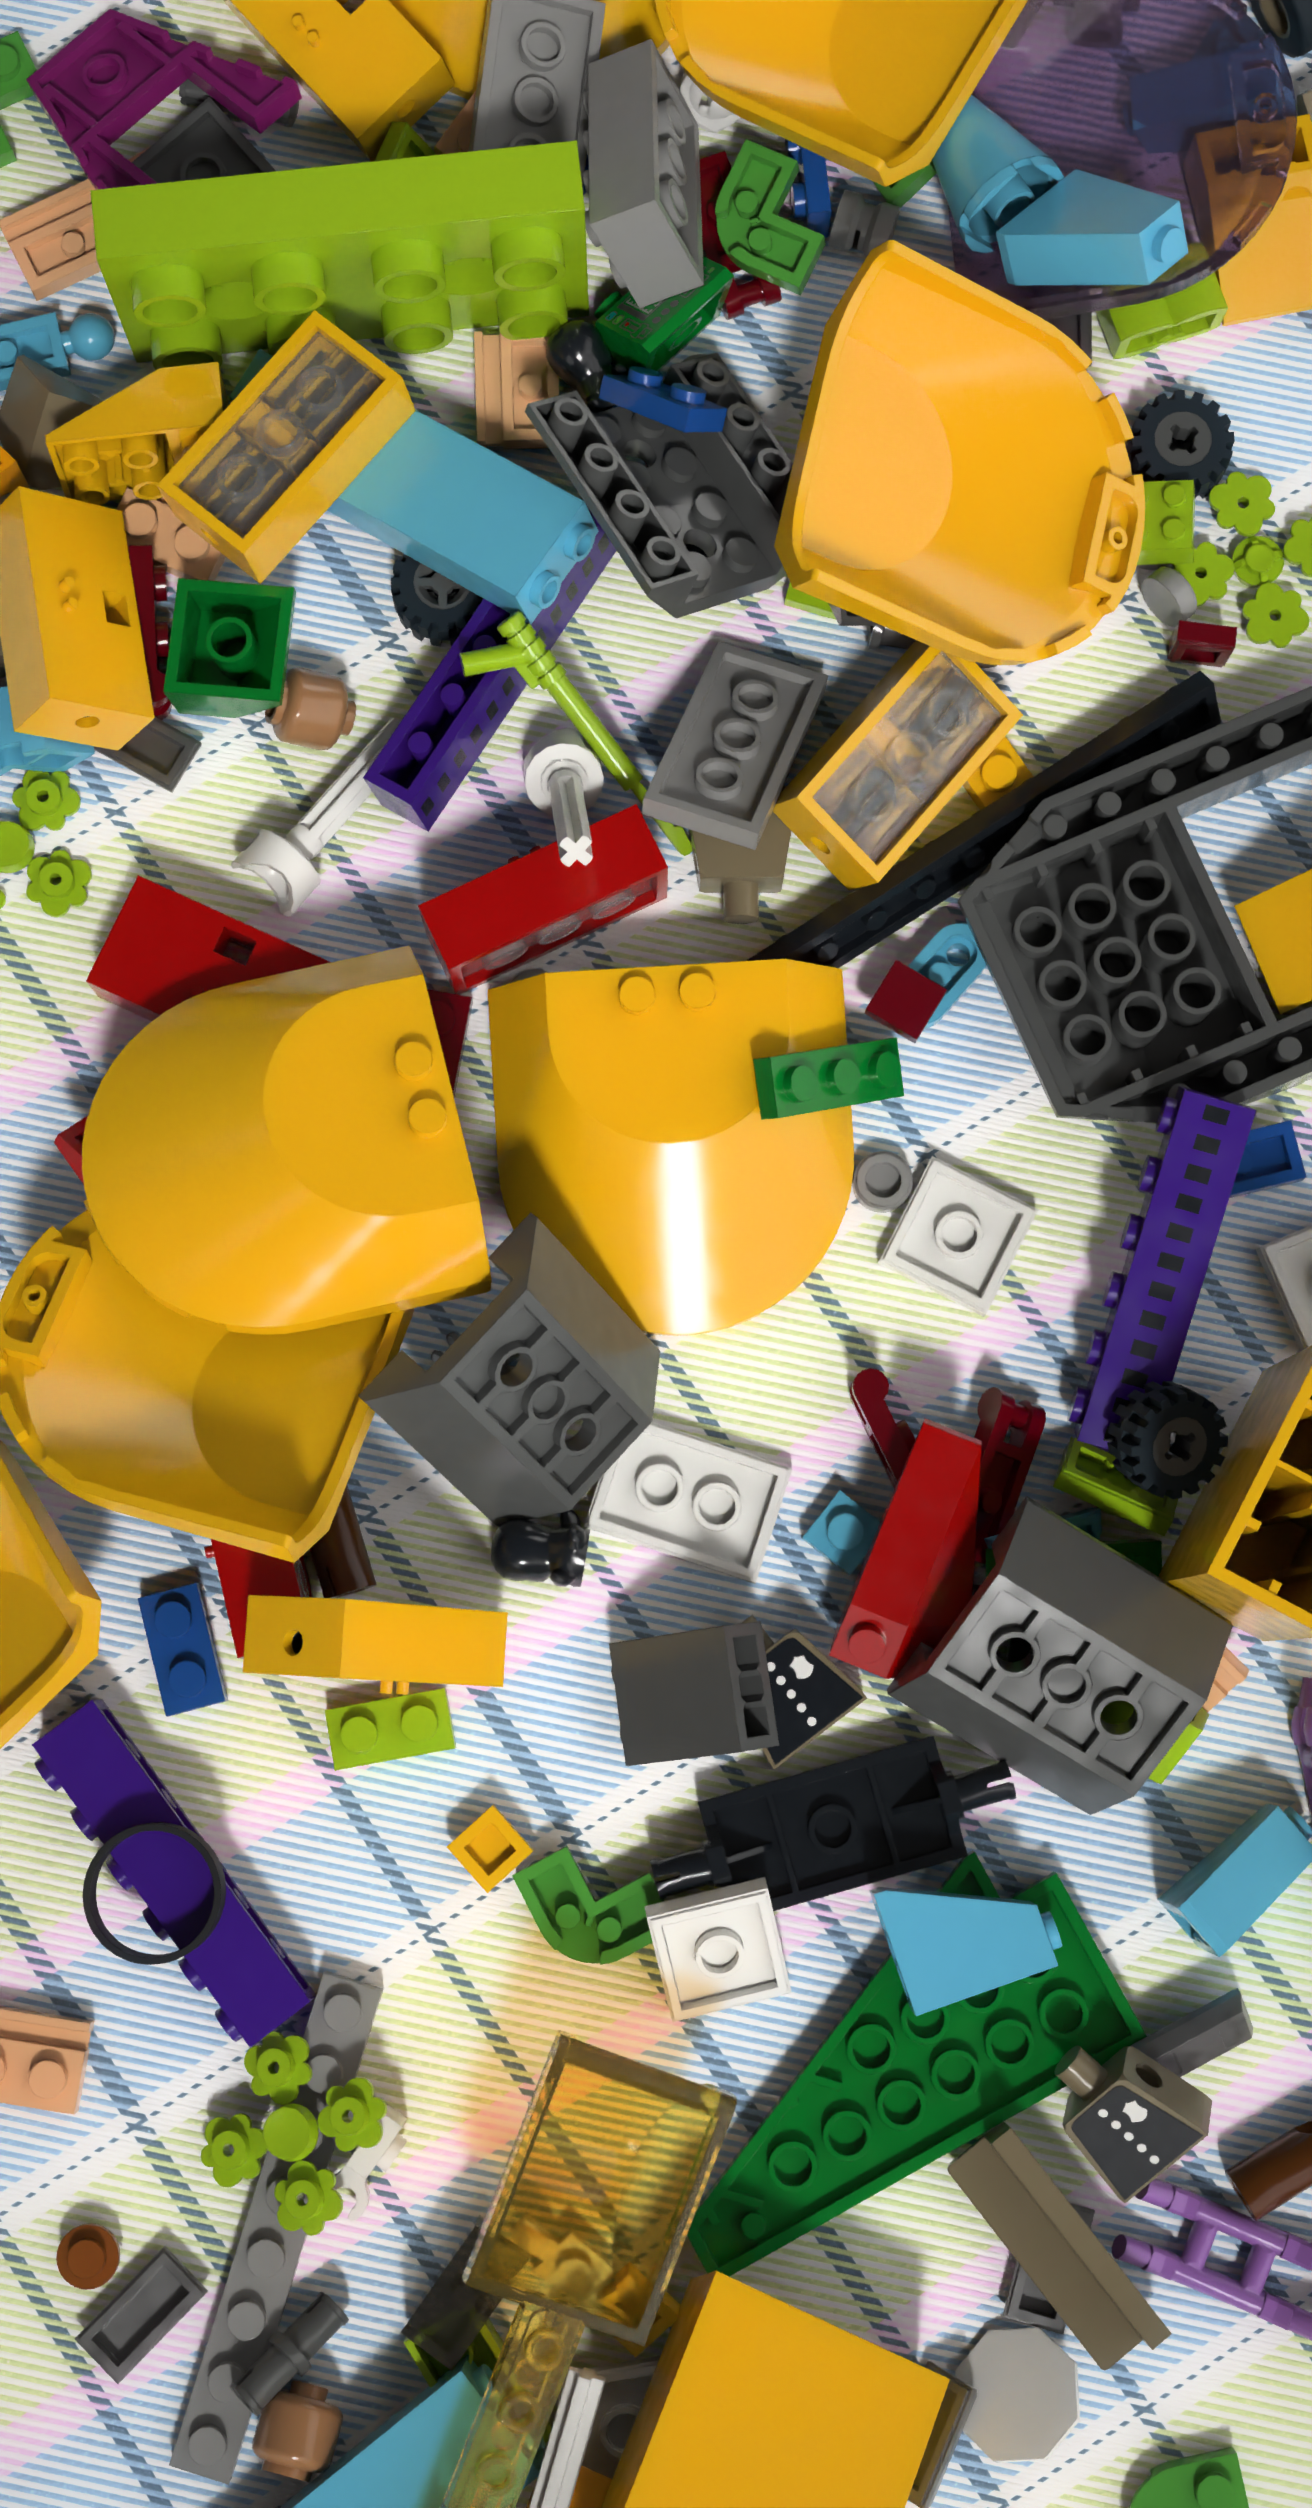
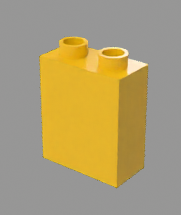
[1158,1345,1312,1641]
[601,2271,950,2508]

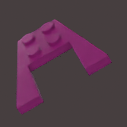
[26,9,302,190]

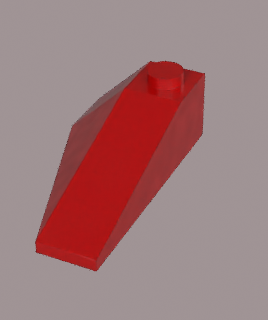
[828,1418,982,1679]

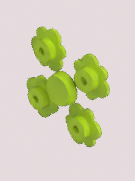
[1172,472,1312,648]
[0,770,92,918]
[201,2031,387,2236]

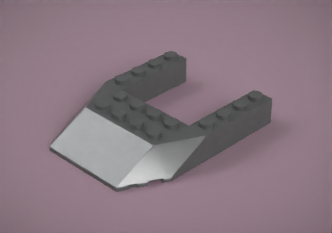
[958,686,1312,1123]

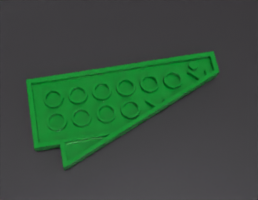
[683,1850,1147,2277]

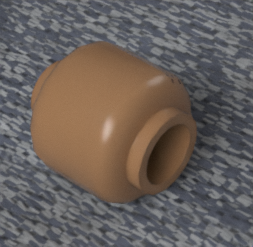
[265,668,356,750]
[252,2380,343,2483]

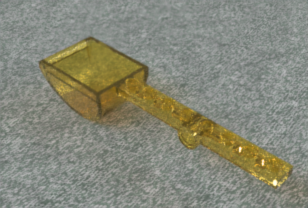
[440,2029,737,2508]

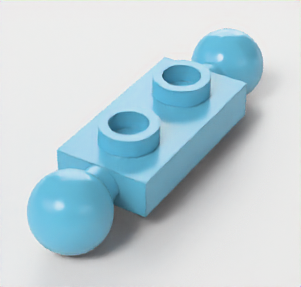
[0,312,115,391]

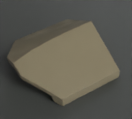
[0,355,103,490]

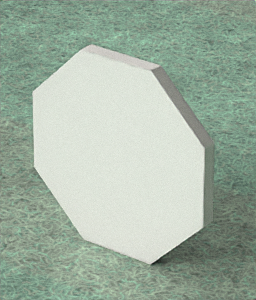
[955,2327,1080,2463]

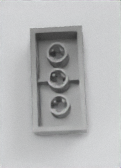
[583,39,704,308]

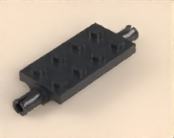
[650,1735,1017,1911]

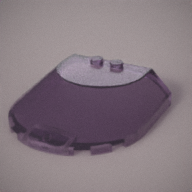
[947,0,1297,320]

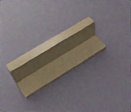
[947,2122,1172,2370]

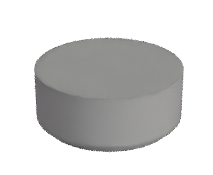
[1141,567,1197,627]
[852,1151,913,1213]

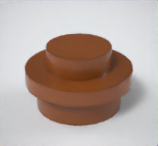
[56,2223,120,2290]

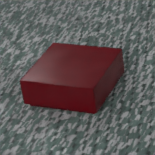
[1167,620,1237,668]
[864,960,947,1044]

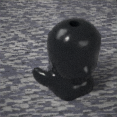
[546,320,629,414]
[491,1509,590,1587]

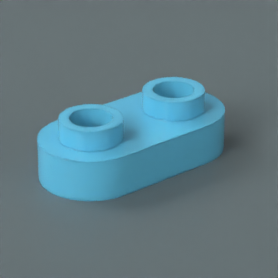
[908,923,986,1029]

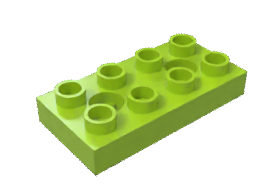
[90,140,589,370]

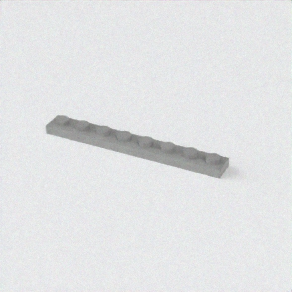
[169,1971,384,2485]

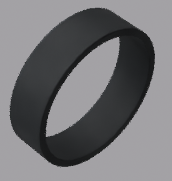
[83,1822,226,1965]

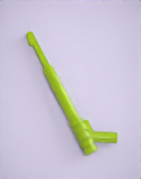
[460,610,692,856]

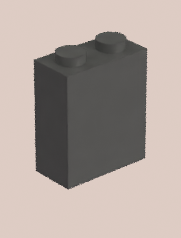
[609,1621,779,1766]

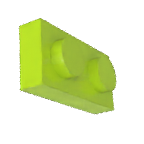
[325,1688,457,1771]

